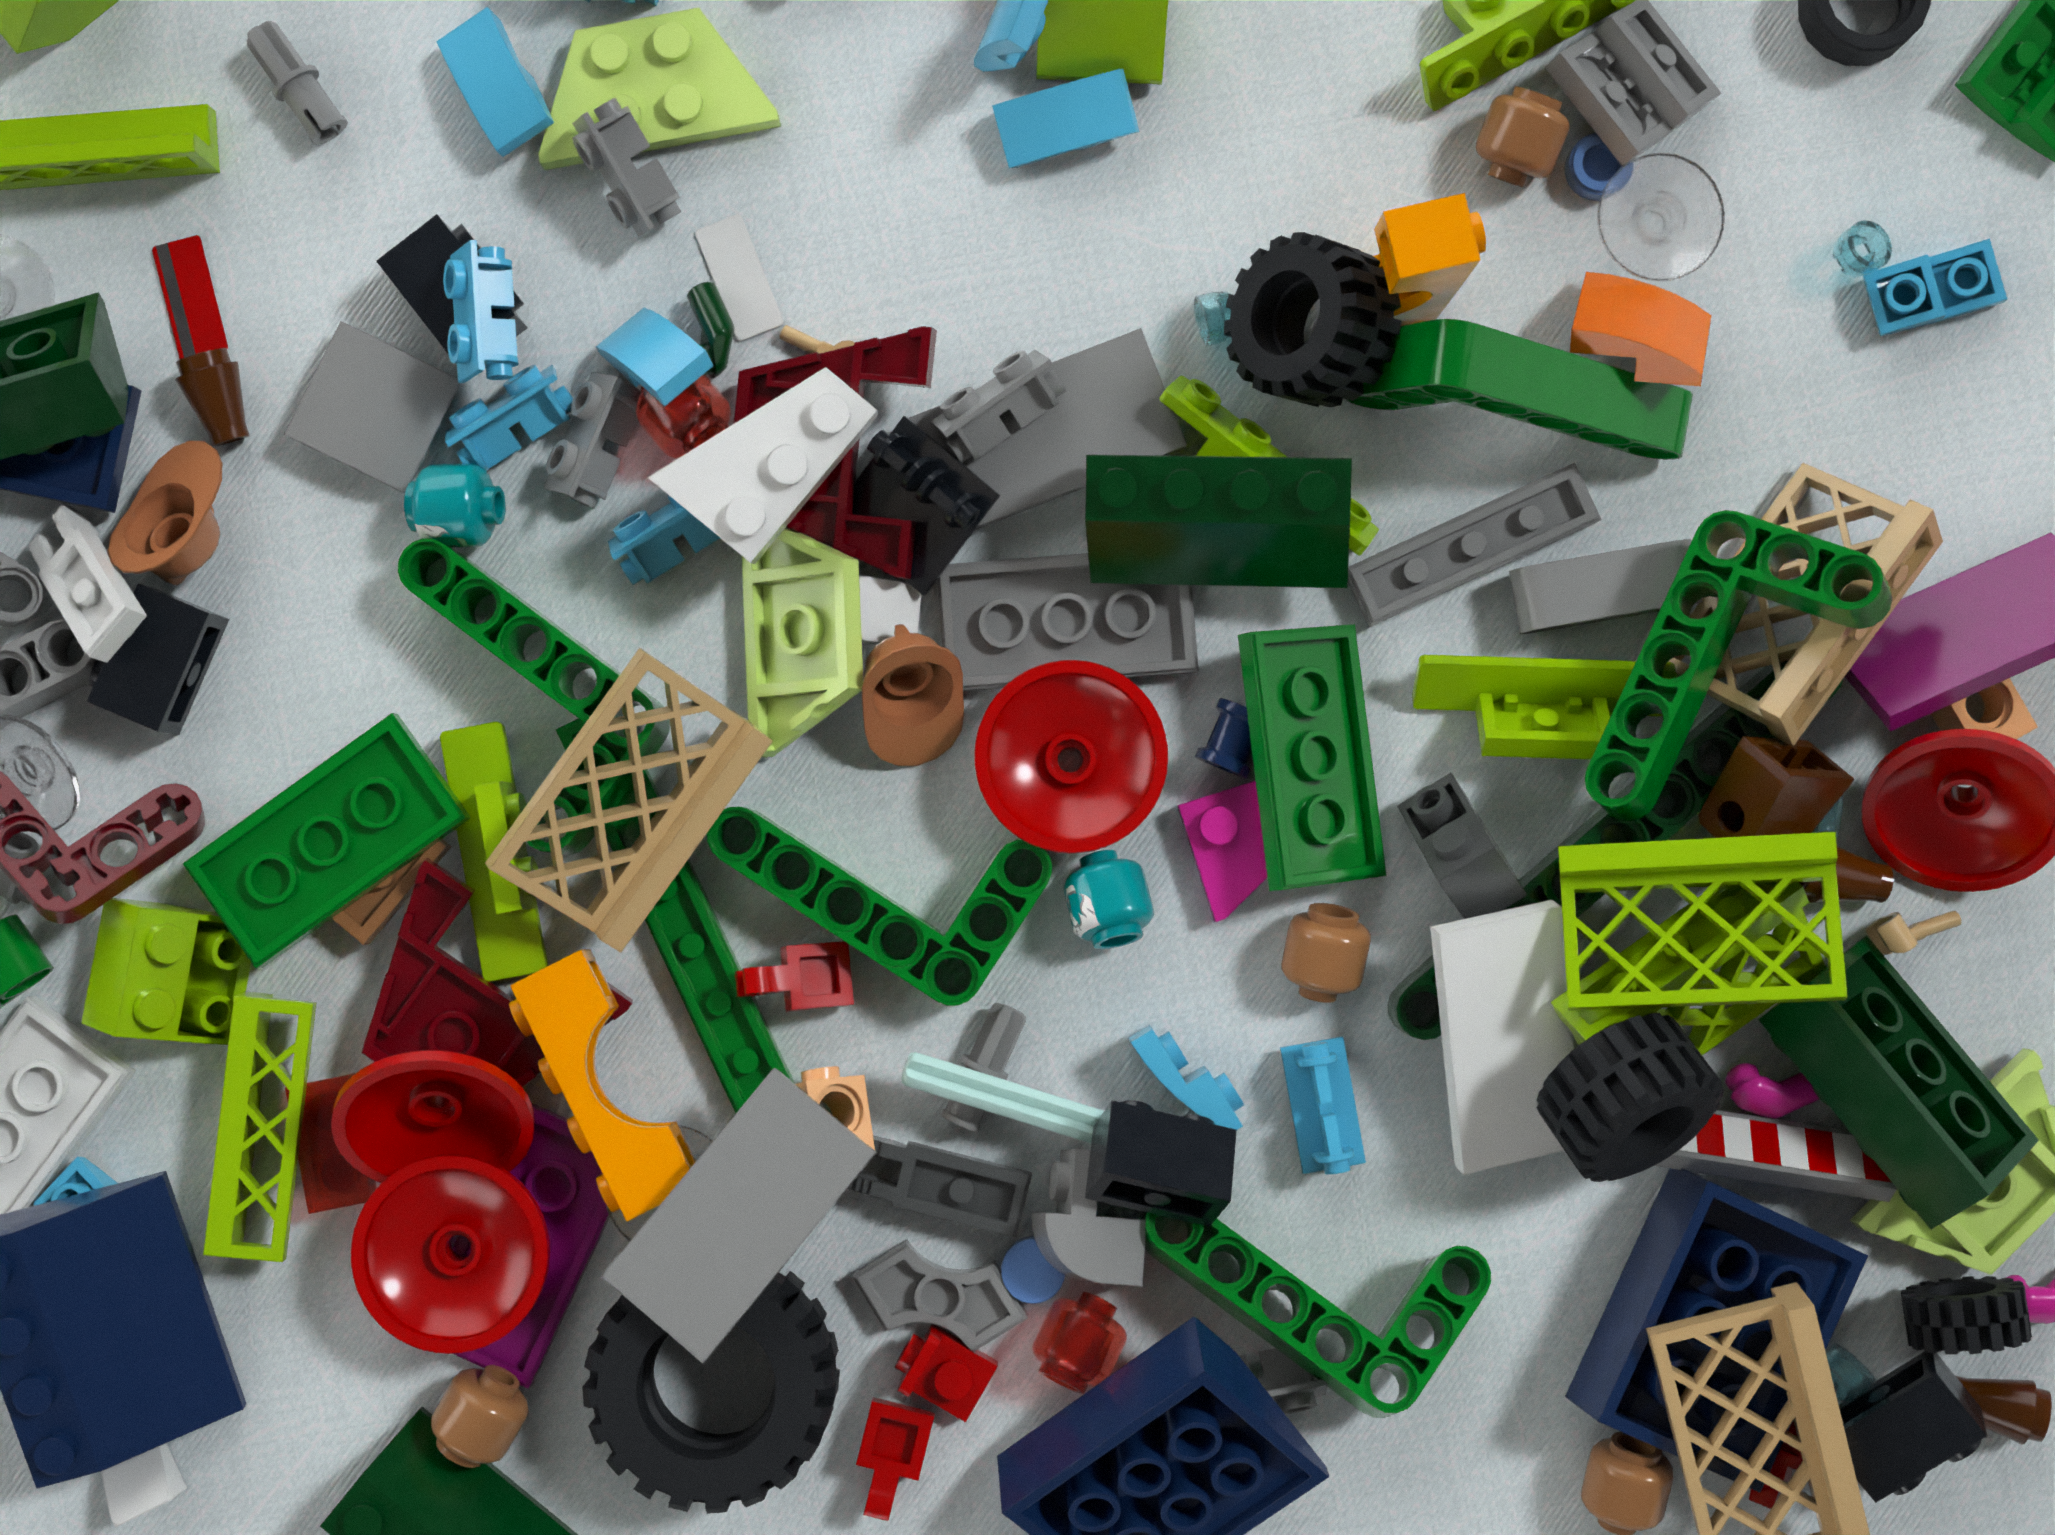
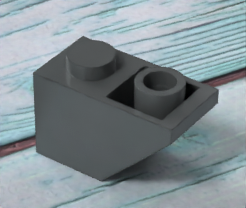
[1397,773,1527,919]

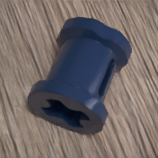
[1195,698,1252,779]

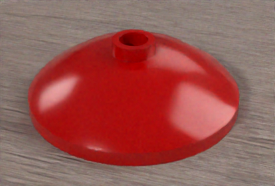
[975,660,1168,854]
[1861,729,2055,892]
[331,1049,535,1183]
[351,1154,550,1354]

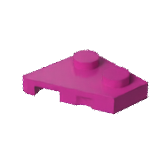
[1177,780,1268,922]

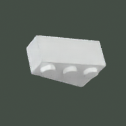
[647,367,878,564]

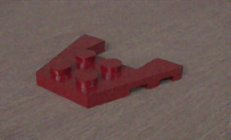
[734,326,937,579]
[361,858,633,1087]

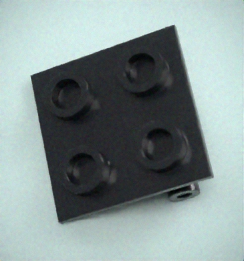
[852,416,1001,596]

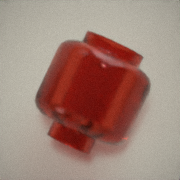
[635,374,731,459]
[1032,1291,1127,1394]

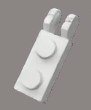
[28,504,147,663]

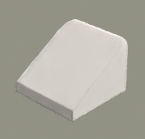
[859,576,922,645]
[101,1443,187,1527]

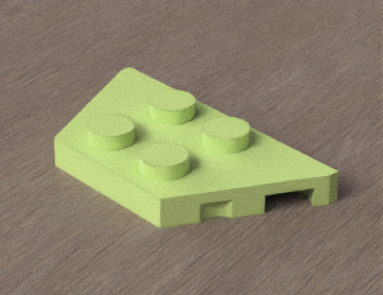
[538,7,781,170]
[742,526,863,758]
[1850,1048,2055,1275]

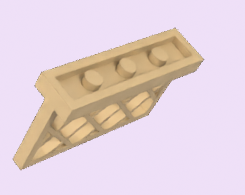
[1668,463,1943,746]
[485,648,773,953]
[1646,1282,1870,1535]

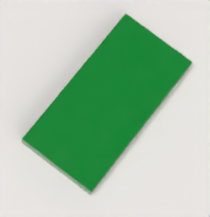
[1238,624,1387,891]
[182,713,471,969]

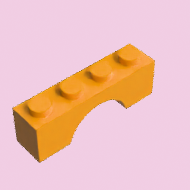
[1373,193,1486,326]
[509,949,696,1222]

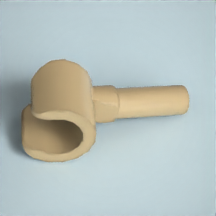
[780,325,855,354]
[1866,911,1961,955]

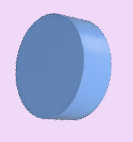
[1565,133,1632,201]
[1001,1236,1065,1303]

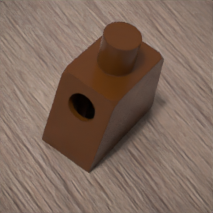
[1698,736,1854,838]

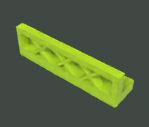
[0,104,220,190]
[203,992,317,1262]

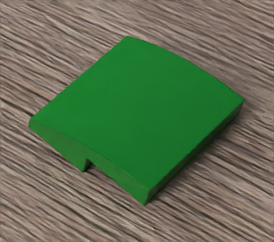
[1955,0,2055,162]

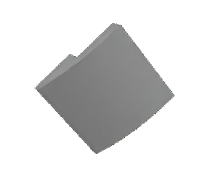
[1545,0,1721,166]
[284,321,460,494]

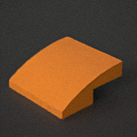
[1570,272,1712,387]

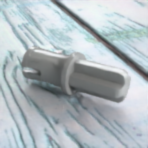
[247,21,348,145]
[941,1003,1026,1132]

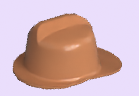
[108,441,223,585]
[862,624,964,766]

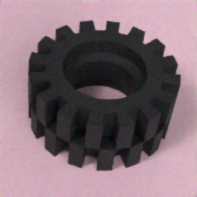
[1901,1276,2032,1355]

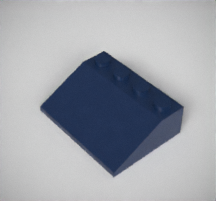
[1565,1168,1868,1493]
[0,1171,247,1489]
[997,1316,1329,1535]

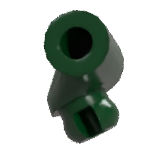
[687,282,735,378]

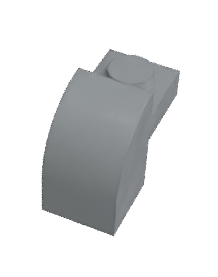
[1031,1148,1146,1286]

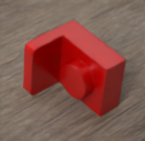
[894,1324,998,1422]

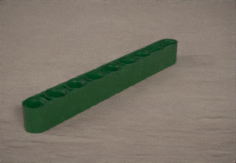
[1387,660,1843,1040]

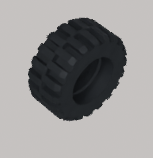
[582,1271,840,1514]

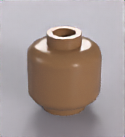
[1475,86,1570,187]
[1281,903,1371,1003]
[431,1365,529,1468]
[1581,1431,1673,1535]

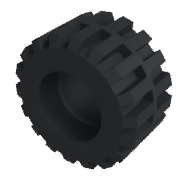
[1224,232,1401,408]
[1536,1013,1724,1182]

